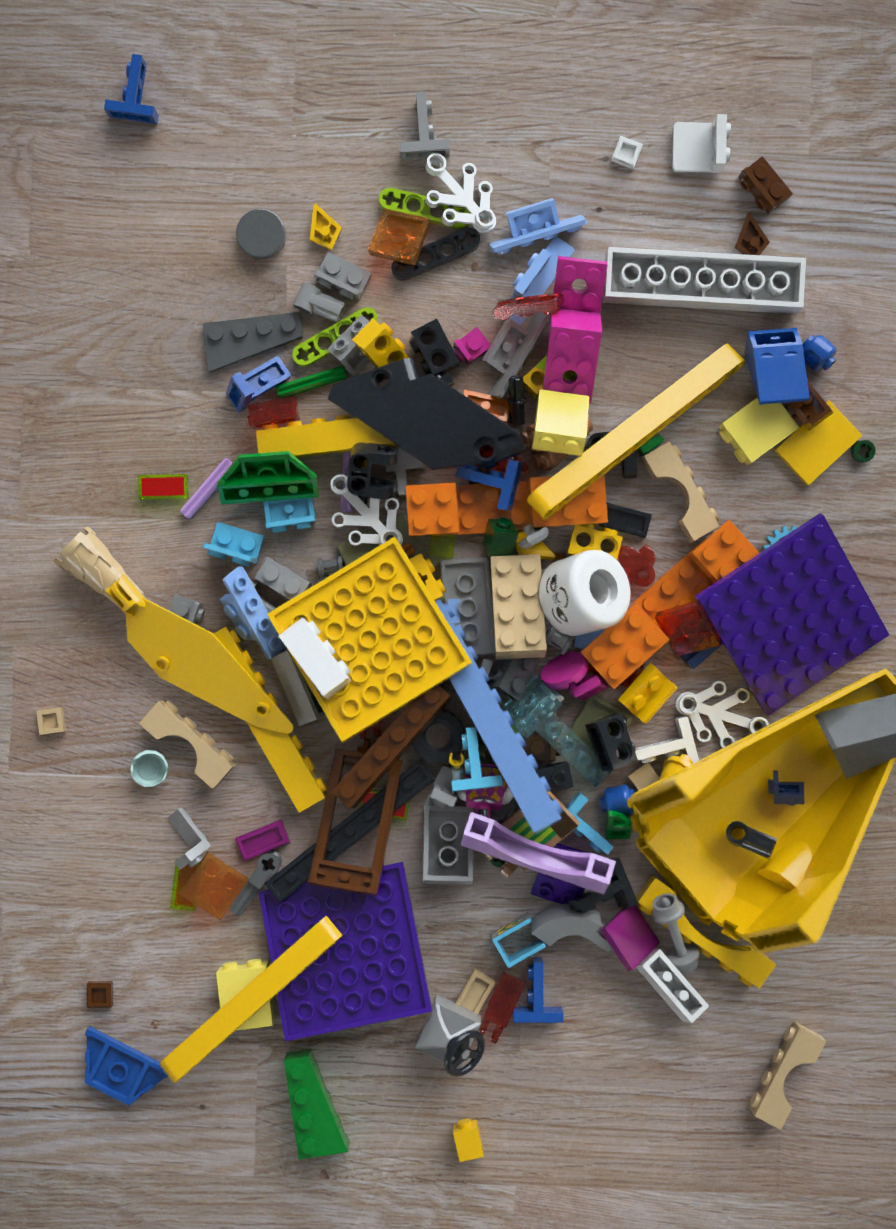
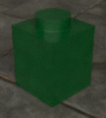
[482,518,518,557]

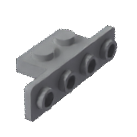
[482,311,551,399]

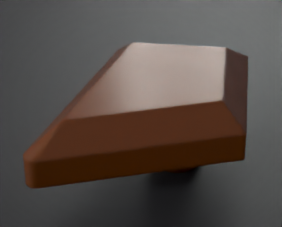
[735,212,770,255]

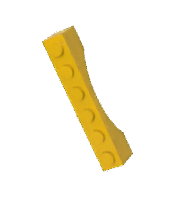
[636,874,777,989]

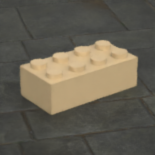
[490,554,547,660]

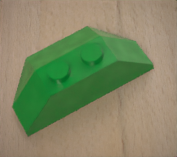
[217,451,319,505]

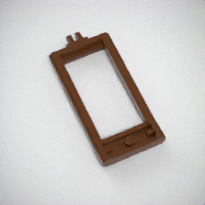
[308,738,403,896]

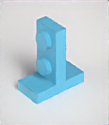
[452,727,503,792]
[566,791,614,855]

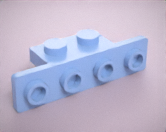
[489,198,587,254]
[500,237,574,326]
[220,566,286,660]

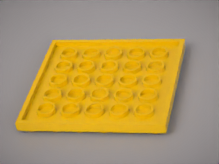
[267,537,473,743]

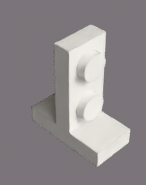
[635,716,699,763]

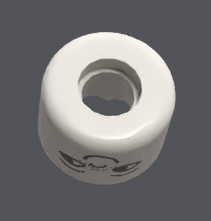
[539,550,630,636]

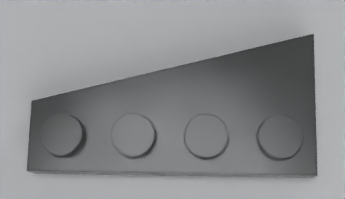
[203,312,303,373]

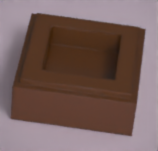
[87,981,113,1008]

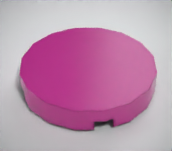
[540,651,589,690]

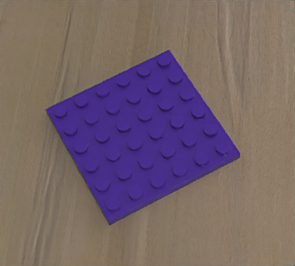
[695,513,890,716]
[259,862,433,1041]

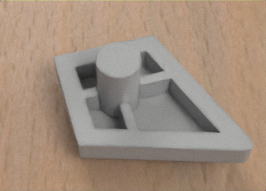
[518,524,549,549]

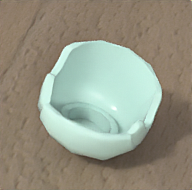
[130,750,169,787]

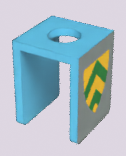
[491,912,546,968]

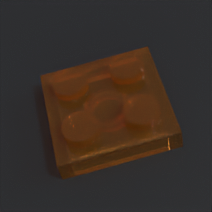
[368,208,431,265]
[179,851,249,921]

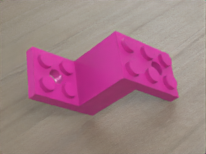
[542,256,608,403]

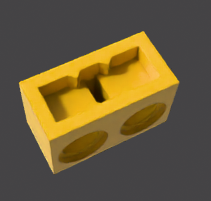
[352,319,409,368]
[566,524,623,560]

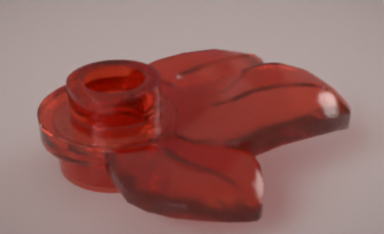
[618,544,656,587]

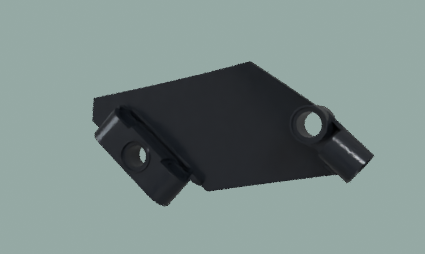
[327,358,526,470]

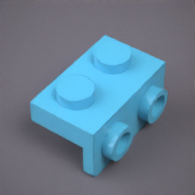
[263,498,317,533]

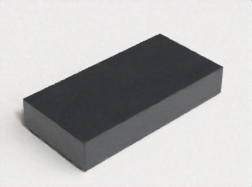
[598,502,652,538]

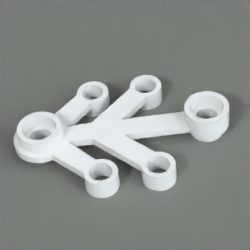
[425,153,496,233]
[330,474,403,546]
[676,681,769,748]

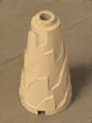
[53,526,145,608]

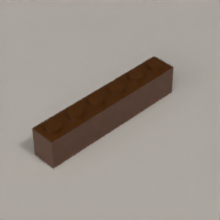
[331,685,454,809]

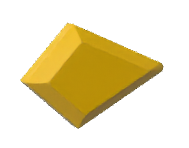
[310,203,342,251]
[515,531,556,560]

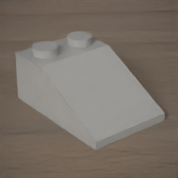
[422,806,474,885]

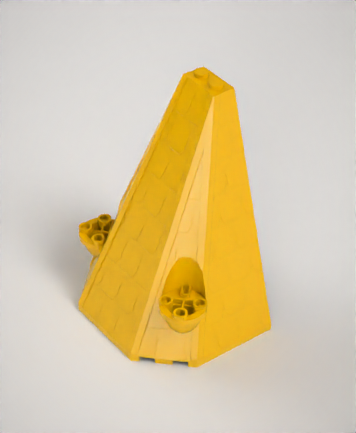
[627,668,896,954]

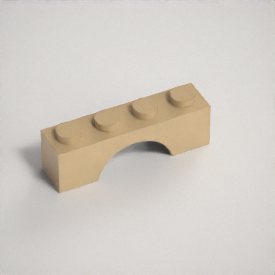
[641,441,719,543]
[139,700,236,789]
[750,1021,827,1130]

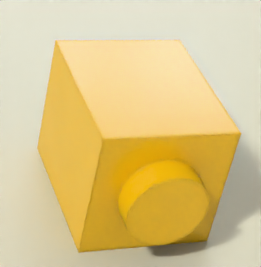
[453,1118,484,1162]

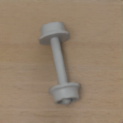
[651,893,699,974]

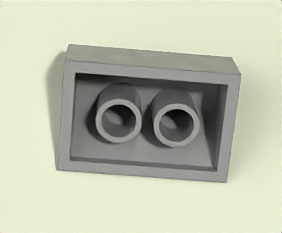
[271,650,326,726]

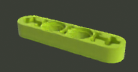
[379,188,470,230]
[292,307,378,368]

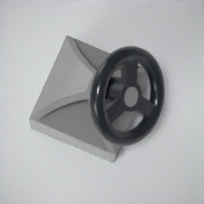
[415,995,485,1077]

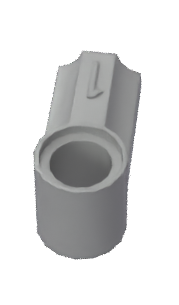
[293,283,346,323]

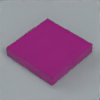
[600,905,660,972]

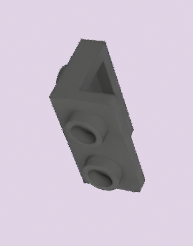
[486,658,540,702]

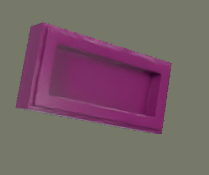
[235,819,291,861]

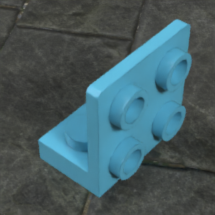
[203,522,265,567]

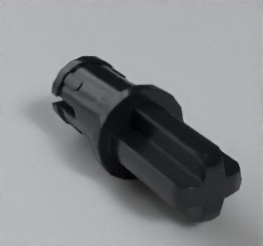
[507,375,527,426]

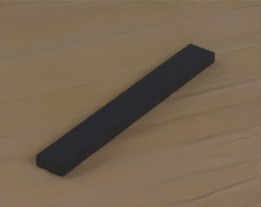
[265,760,435,903]

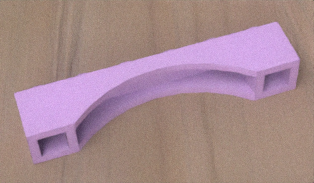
[461,812,616,894]

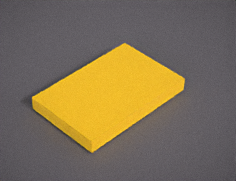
[774,400,862,486]

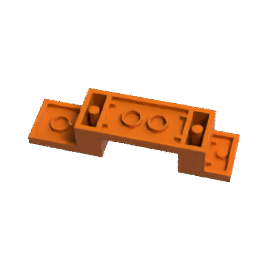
[405,475,608,537]
[580,519,759,689]

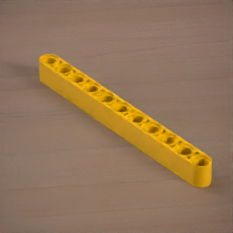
[527,343,745,520]

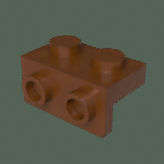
[782,379,833,431]

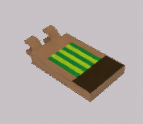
[482,791,579,878]

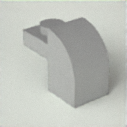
[386,447,425,497]

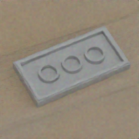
[440,557,495,656]

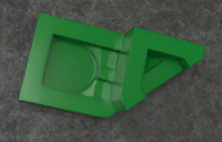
[605,810,632,840]

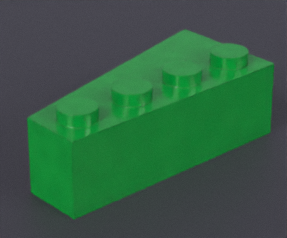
[284,1048,350,1160]

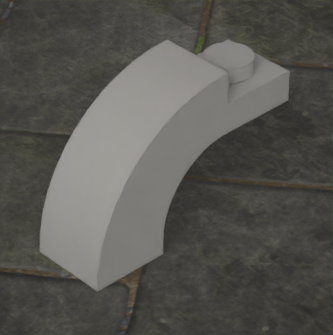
[531,904,612,953]

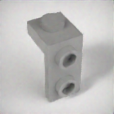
[168,807,211,870]

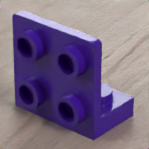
[531,843,587,904]

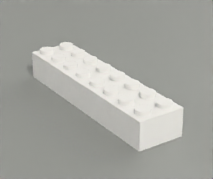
[602,247,806,314]

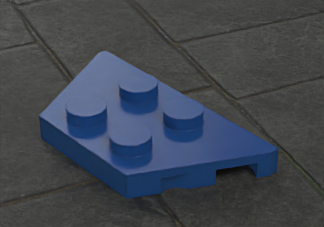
[85,1026,168,1105]

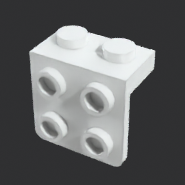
[672,114,731,173]

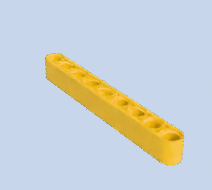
[159,916,343,1084]

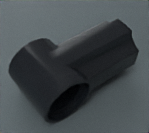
[726,821,777,859]

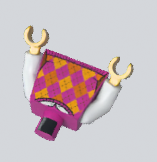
[449,751,513,818]

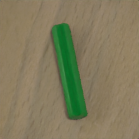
[276,366,347,399]

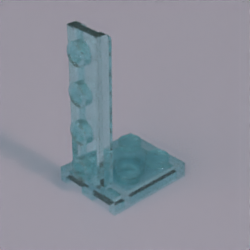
[501,674,613,788]

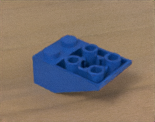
[744,328,810,405]

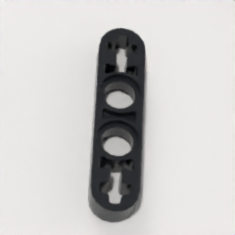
[391,227,480,281]

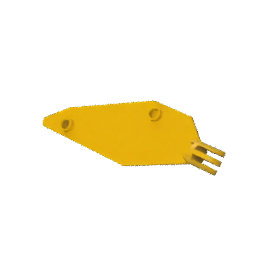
[105,575,294,734]

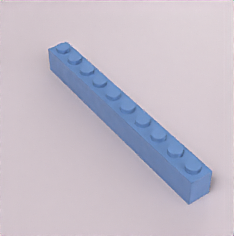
[435,599,563,835]

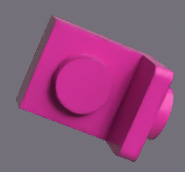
[454,327,491,365]
[568,675,609,701]

